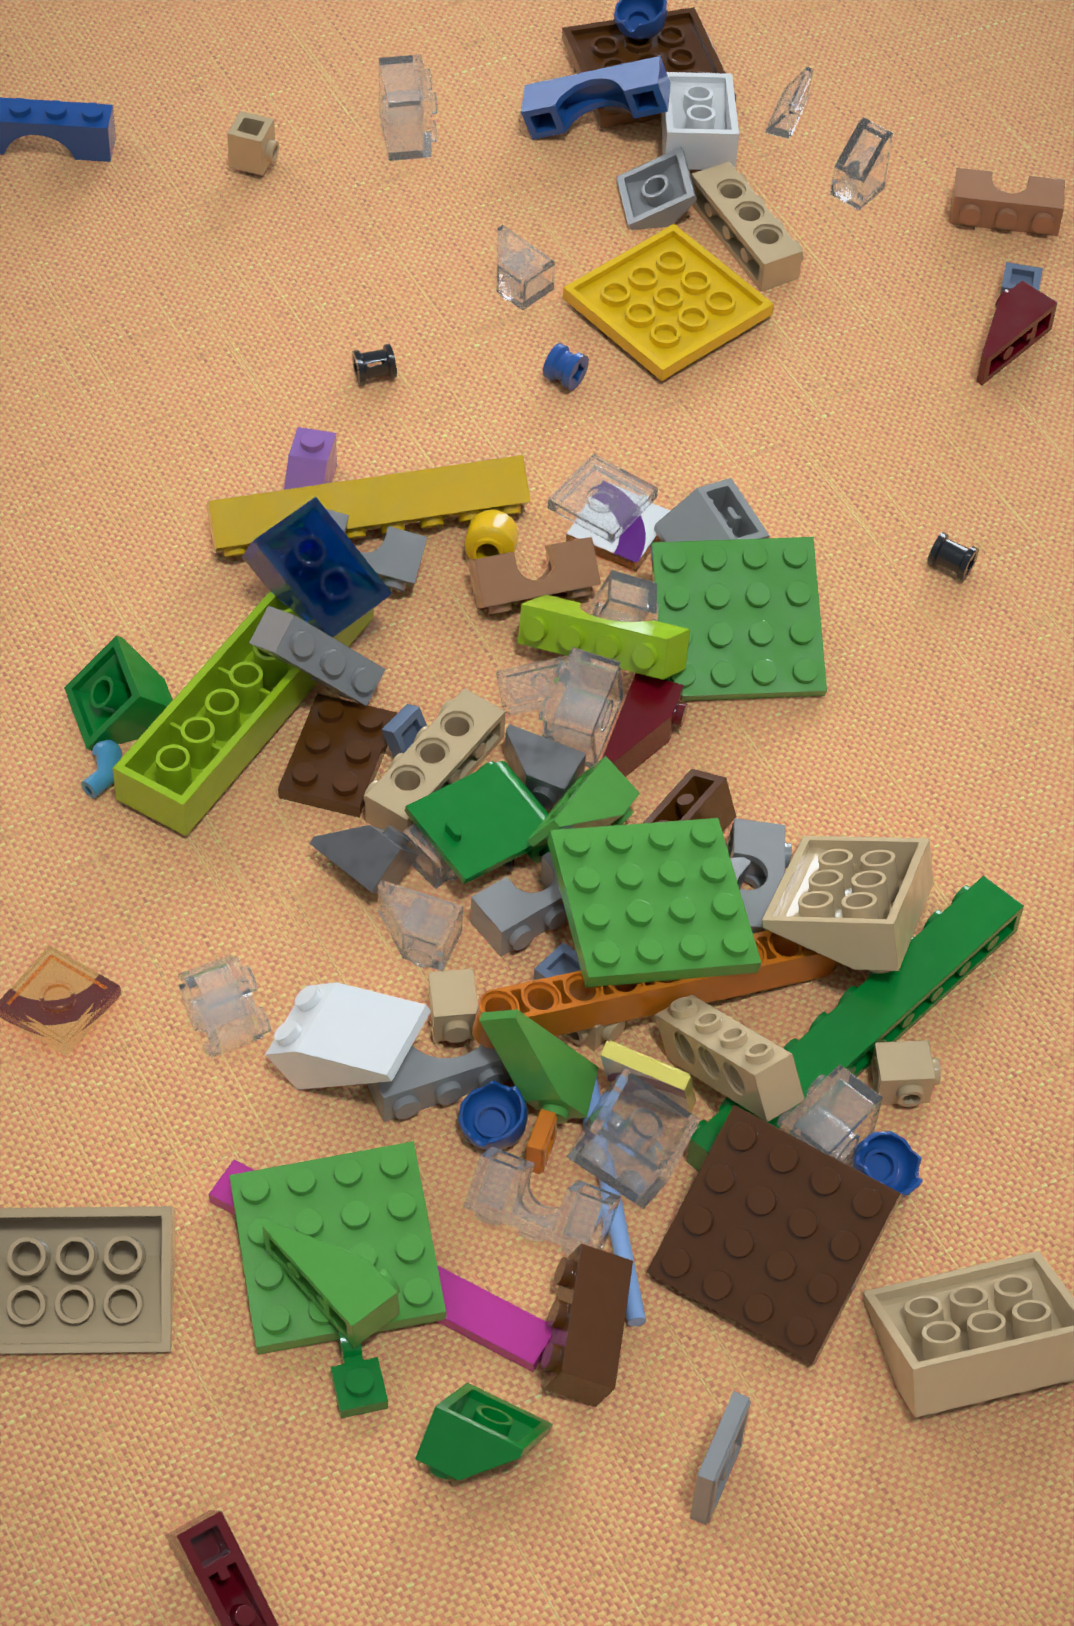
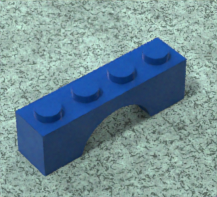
[521,56,671,140]
[0,97,116,162]

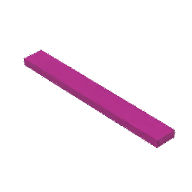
[209,1159,552,1372]

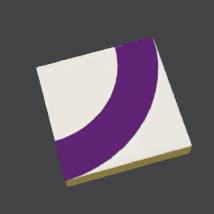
[600,1040,696,1115]

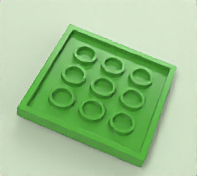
[651,537,827,701]
[547,818,761,988]
[229,1141,447,1355]

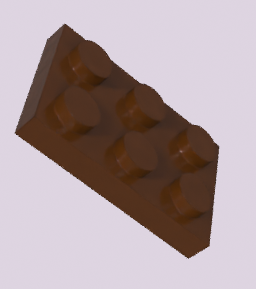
[278,693,397,818]

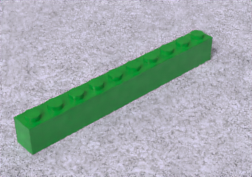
[686,875,1024,1172]

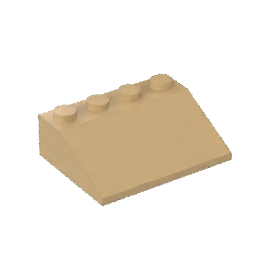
[762,836,934,973]
[0,1206,176,1354]
[863,1251,1074,1418]

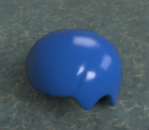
[614,0,667,40]
[458,1081,529,1151]
[852,1131,923,1198]

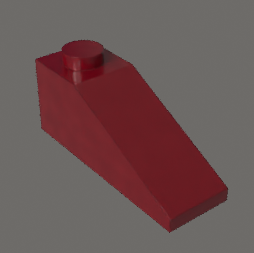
[976,280,1058,385]
[602,673,688,777]
[166,1510,279,1626]

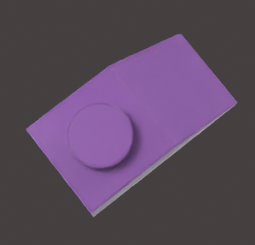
[284,427,337,490]

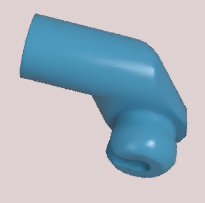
[81,740,123,799]

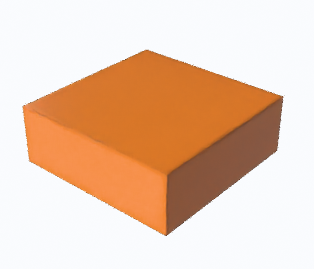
[525,1109,558,1174]

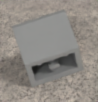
[654,478,770,542]

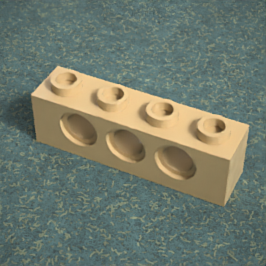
[691,161,804,292]
[363,688,505,845]
[655,994,805,1122]

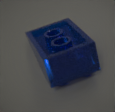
[242,496,393,638]

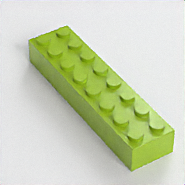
[112,552,374,836]

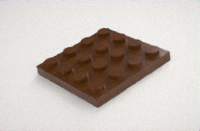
[562,7,736,128]
[646,1105,903,1364]

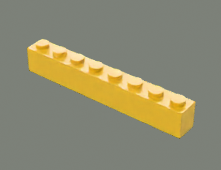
[206,455,531,558]

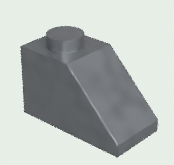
[505,724,586,810]
[309,825,418,897]

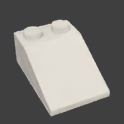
[662,72,739,170]
[265,982,431,1090]

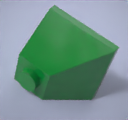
[64,635,173,751]
[415,1382,553,1481]

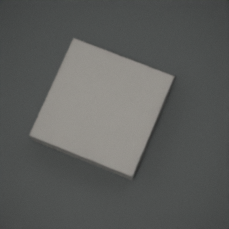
[690,1391,751,1525]

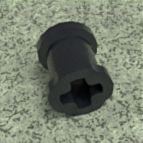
[352,344,397,385]
[927,532,979,581]

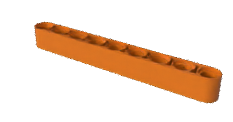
[472,930,837,1049]

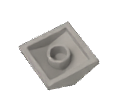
[616,147,697,230]

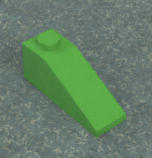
[527,756,640,847]
[479,1010,599,1123]
[262,1221,400,1348]

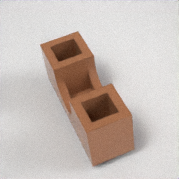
[950,168,1065,236]
[467,537,601,614]

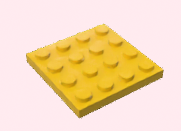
[563,224,774,381]

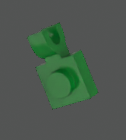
[330,1329,388,1419]

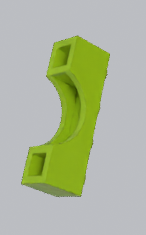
[518,594,690,679]

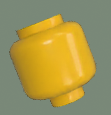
[464,510,519,560]

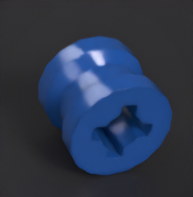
[543,343,589,390]

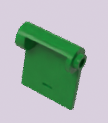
[405,761,550,884]

